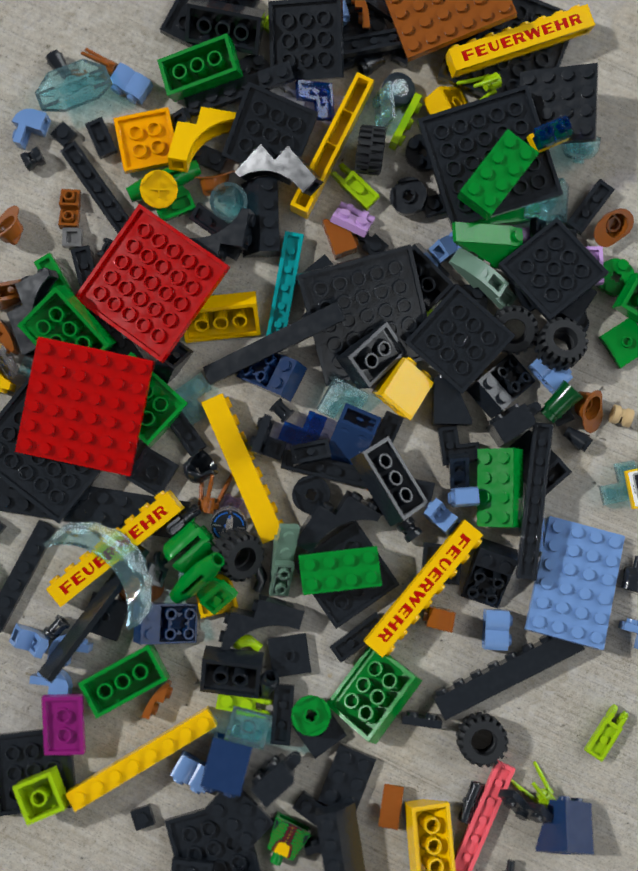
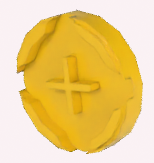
[140,170,178,209]

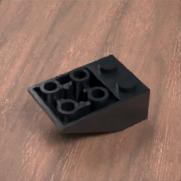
[466,354,536,419]
[508,430,572,495]
[461,538,518,609]

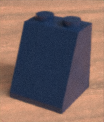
[200,731,253,798]
[536,796,594,855]

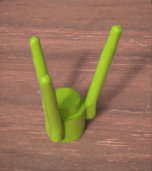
[456,72,502,100]
[510,761,556,808]

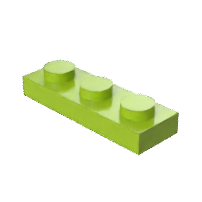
[389,92,423,151]

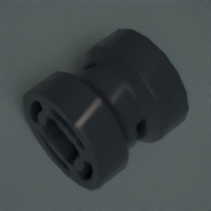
[20,146,46,172]
[396,516,423,543]

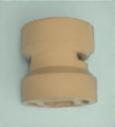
[609,404,635,428]

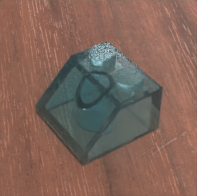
[524,178,569,224]
[224,706,272,750]

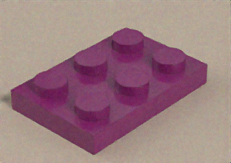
[41,694,86,755]

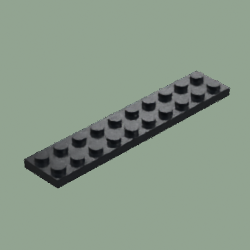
[0,478,191,538]

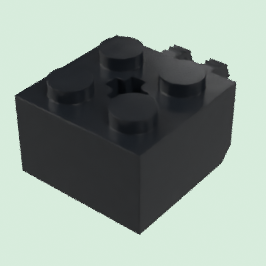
[486,402,542,447]
[250,751,302,808]

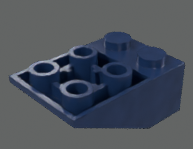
[236,353,307,402]
[329,403,382,464]
[133,602,198,645]

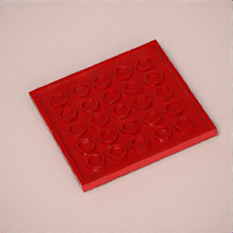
[75,204,231,363]
[15,337,154,476]

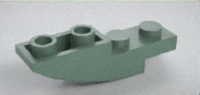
[448,248,517,310]
[269,523,300,596]

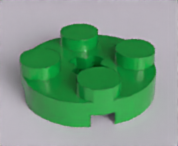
[597,258,634,297]
[291,695,331,736]

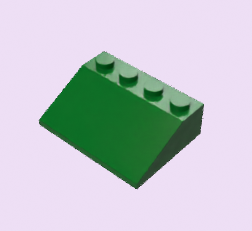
[17,285,117,351]
[128,352,188,448]
[327,646,423,744]

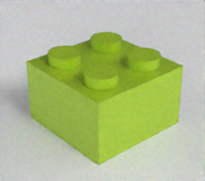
[12,766,70,826]

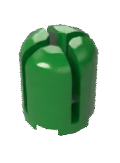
[163,517,215,573]

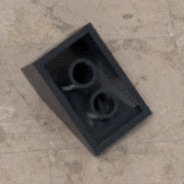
[337,322,407,389]

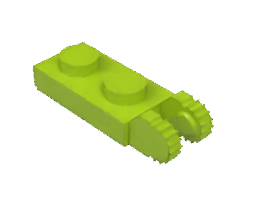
[331,163,380,211]
[216,694,273,717]
[583,704,629,762]

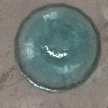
[562,136,601,164]
[209,182,248,221]

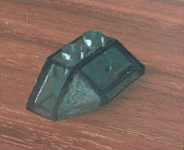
[35,59,113,112]

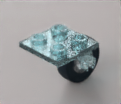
[372,72,415,128]

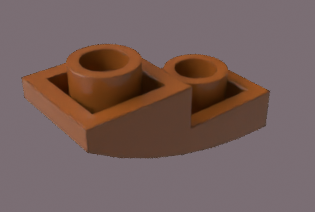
[351,0,370,29]
[58,189,81,229]
[0,319,20,355]
[142,680,173,720]
[378,784,404,830]

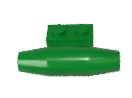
[126,160,201,222]
[170,552,238,615]

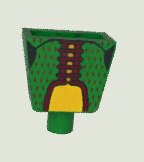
[268,811,311,866]

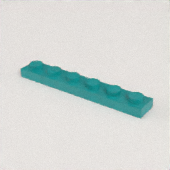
[266,231,304,336]

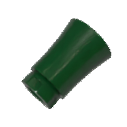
[540,380,583,423]

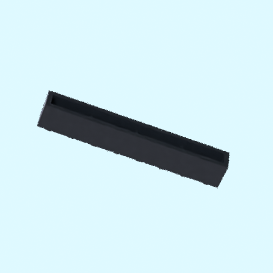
[432,635,585,720]

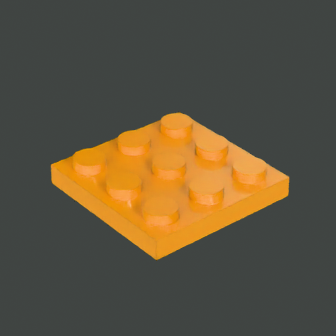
[113,107,174,174]

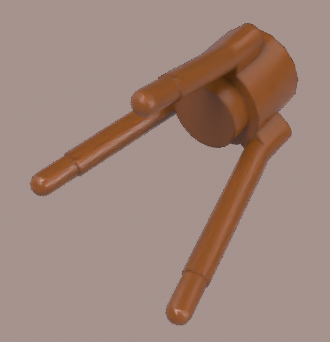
[72,48,117,80]
[198,473,233,514]

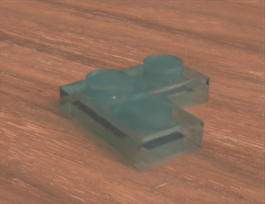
[175,372,212,426]
[316,376,369,419]
[599,460,636,505]

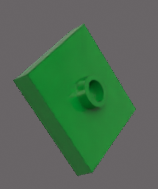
[598,318,638,369]

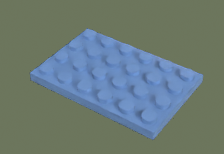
[524,516,625,651]

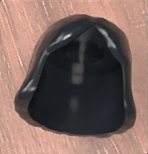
[183,449,219,484]

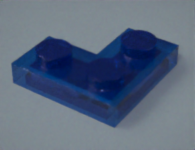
[295,79,335,122]
[278,411,328,445]

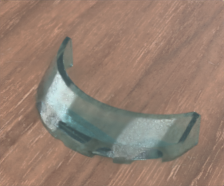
[43,521,153,630]

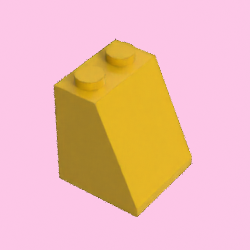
[372,357,434,420]

